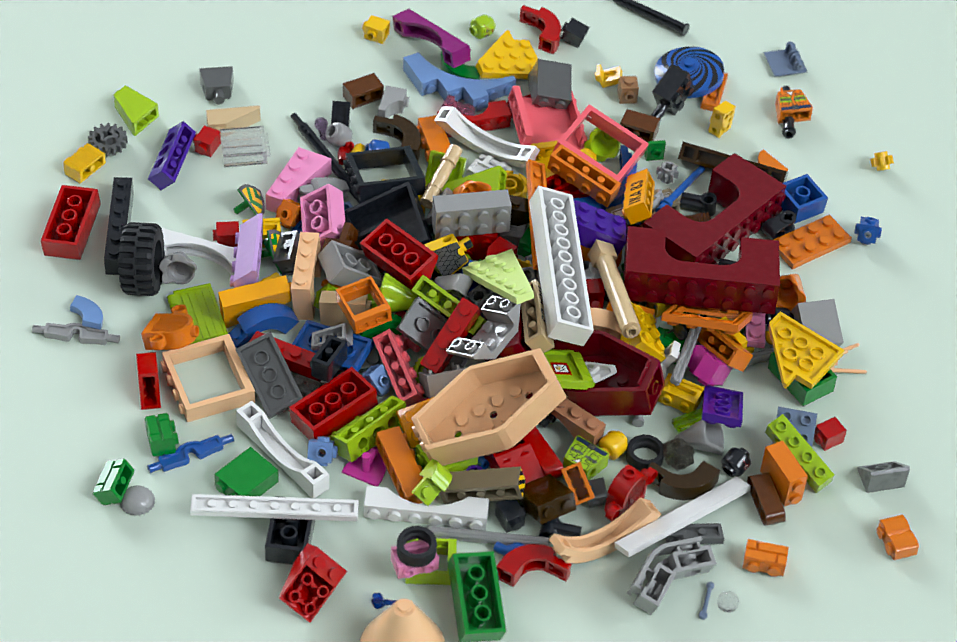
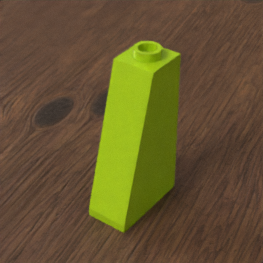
[442,166,507,191]

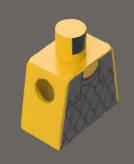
[425,234,474,276]

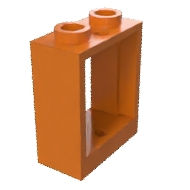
[336,276,392,334]

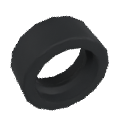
[626,434,665,471]
[396,526,437,568]

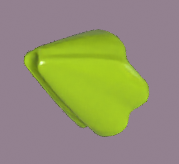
[584,127,621,162]
[380,273,423,313]

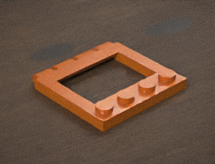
[661,305,753,335]

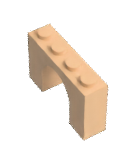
[291,232,322,320]

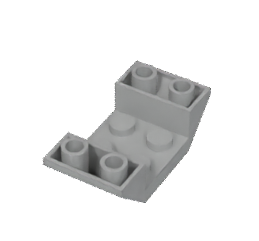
[446,296,521,359]

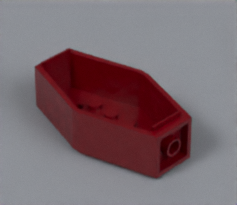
[528,330,665,416]

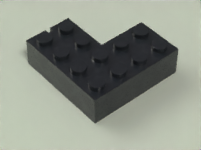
[345,181,433,251]

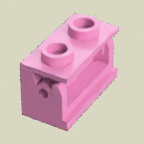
[391,540,439,579]

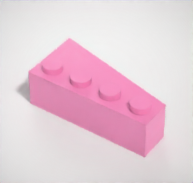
[266,147,332,213]

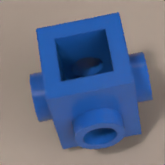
[854,216,882,245]

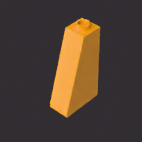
[218,275,292,328]

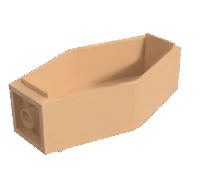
[411,348,567,466]

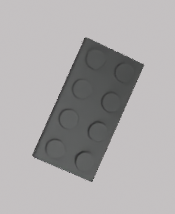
[396,297,472,368]
[235,331,303,419]

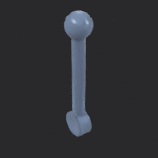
[699,582,714,620]

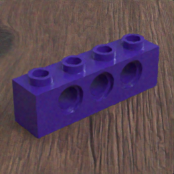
[148,121,196,190]

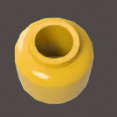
[598,430,628,460]

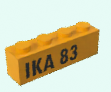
[622,169,655,225]

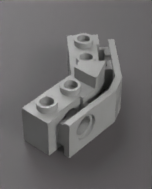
[627,536,716,615]

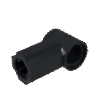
[680,192,717,216]
[539,518,582,543]

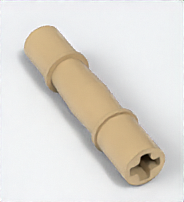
[420,144,462,209]

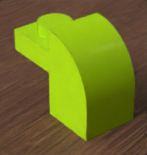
[412,459,452,506]

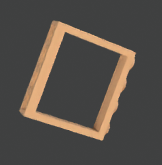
[160,334,255,423]

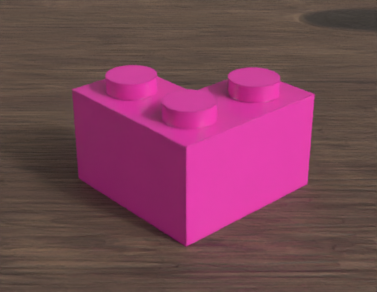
[687,344,733,386]

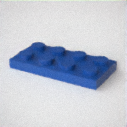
[292,320,375,372]

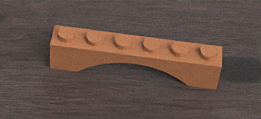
[550,398,606,445]

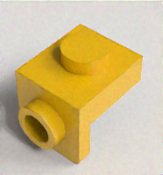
[595,64,623,88]

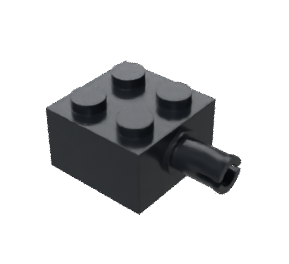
[651,64,694,121]

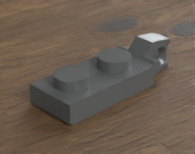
[665,523,724,544]

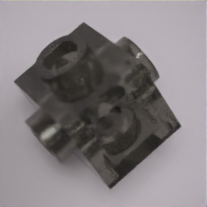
[662,437,695,471]

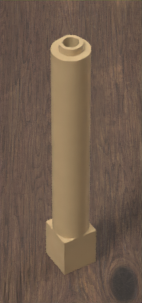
[588,239,641,338]

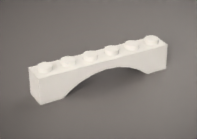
[162,228,236,275]
[236,401,329,499]
[364,486,489,531]

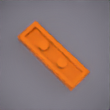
[700,73,728,111]

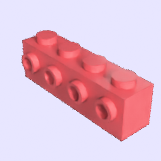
[373,329,425,407]

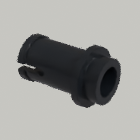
[782,116,796,139]

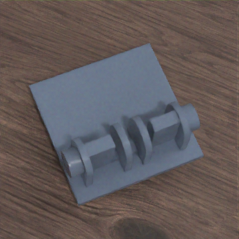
[764,41,807,77]
[772,406,818,447]

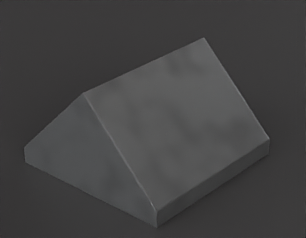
[857,461,910,493]

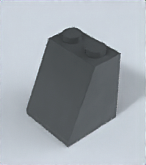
[528,59,572,109]

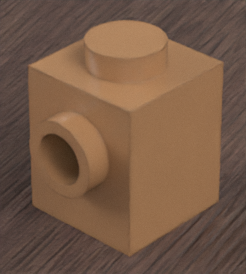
[617,76,639,104]

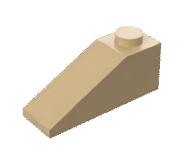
[206,105,261,137]

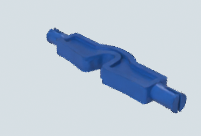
[147,434,234,473]

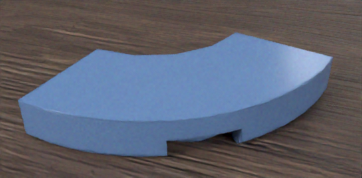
[70,295,103,330]

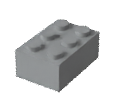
[318,240,383,288]

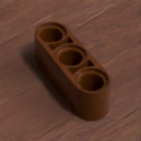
[747,472,786,526]

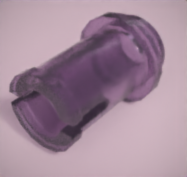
[314,117,328,141]

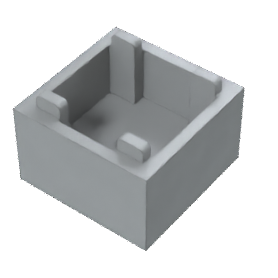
[418,362,465,399]

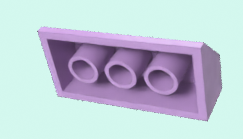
[230,213,263,288]

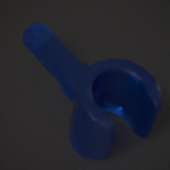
[371,592,397,609]

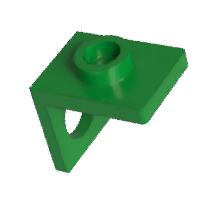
[644,140,666,161]

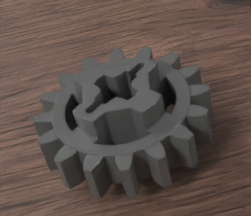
[88,123,128,157]

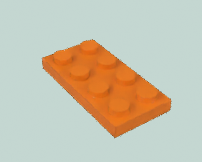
[774,214,852,269]

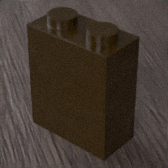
[517,474,577,524]

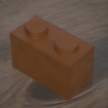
[343,73,384,109]
[620,109,660,143]

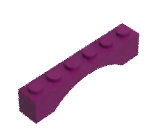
[392,8,471,68]

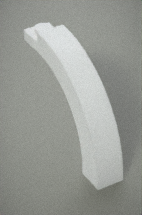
[434,106,540,168]

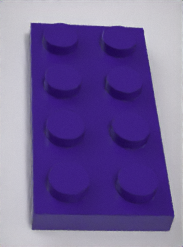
[701,385,743,428]

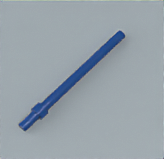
[655,166,705,212]

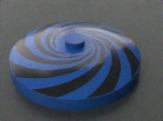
[655,46,724,98]

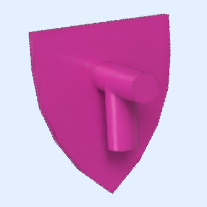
[342,447,386,487]

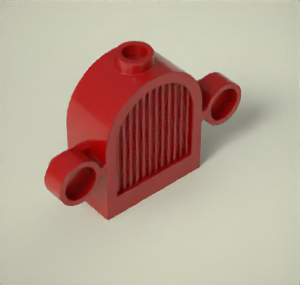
[604,465,658,522]

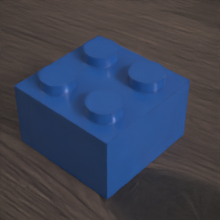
[781,174,828,224]

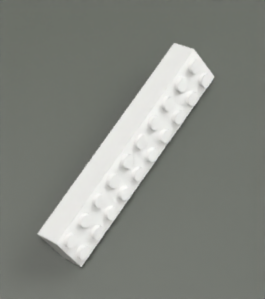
[529,186,594,346]

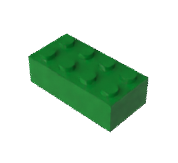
[447,551,507,642]

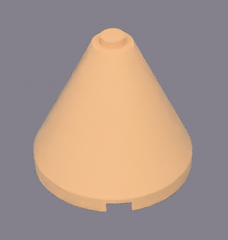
[360,599,445,642]

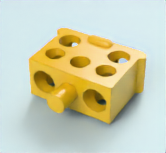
[708,100,736,138]

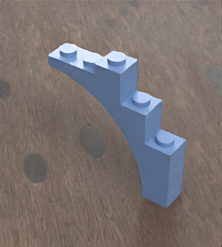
[403,52,516,112]

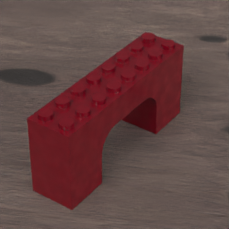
[643,153,786,264]
[623,226,780,314]

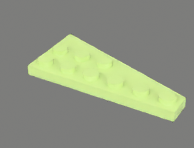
[462,249,534,305]

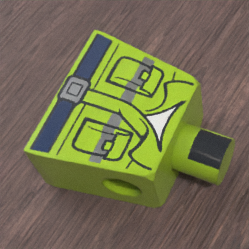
[563,435,609,480]

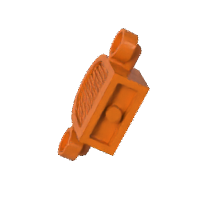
[141,304,199,350]

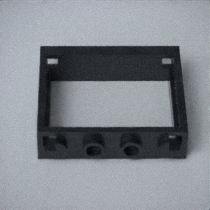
[343,146,426,202]

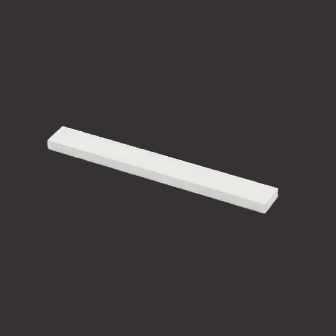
[615,476,751,557]
[190,494,359,521]

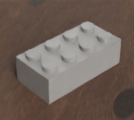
[432,189,512,239]

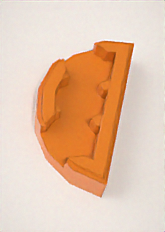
[758,149,788,172]

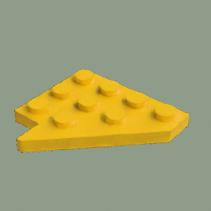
[476,30,538,79]
[768,311,845,389]

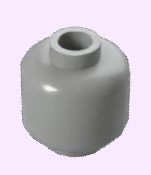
[326,122,352,148]

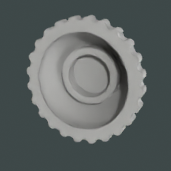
[120,485,155,516]

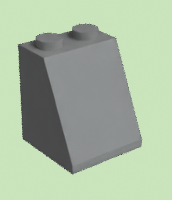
[791,299,844,347]

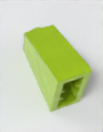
[114,85,159,136]

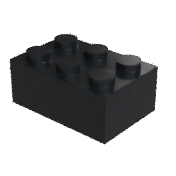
[265,496,315,564]

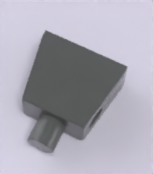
[199,66,234,104]

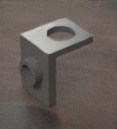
[587,477,607,508]

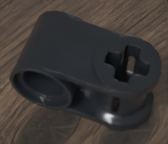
[761,211,796,240]

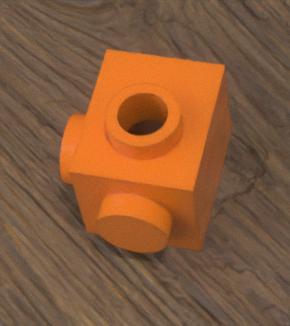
[275,199,302,229]

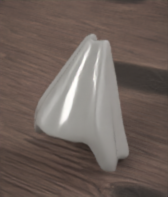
[159,252,197,284]
[674,420,724,455]

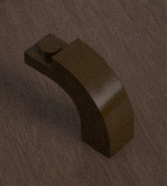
[373,114,421,161]
[648,460,720,500]

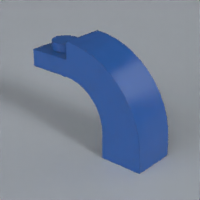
[228,303,299,348]

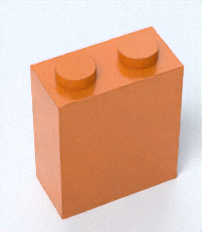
[760,440,808,507]

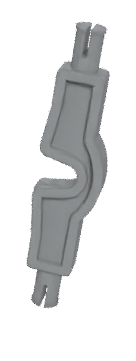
[32,323,120,345]

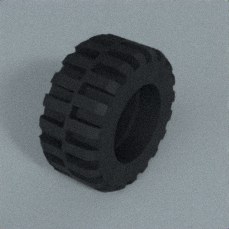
[118,222,165,296]

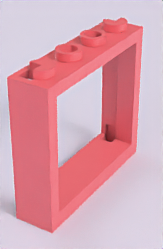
[552,104,649,183]

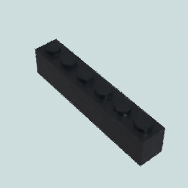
[104,177,134,275]

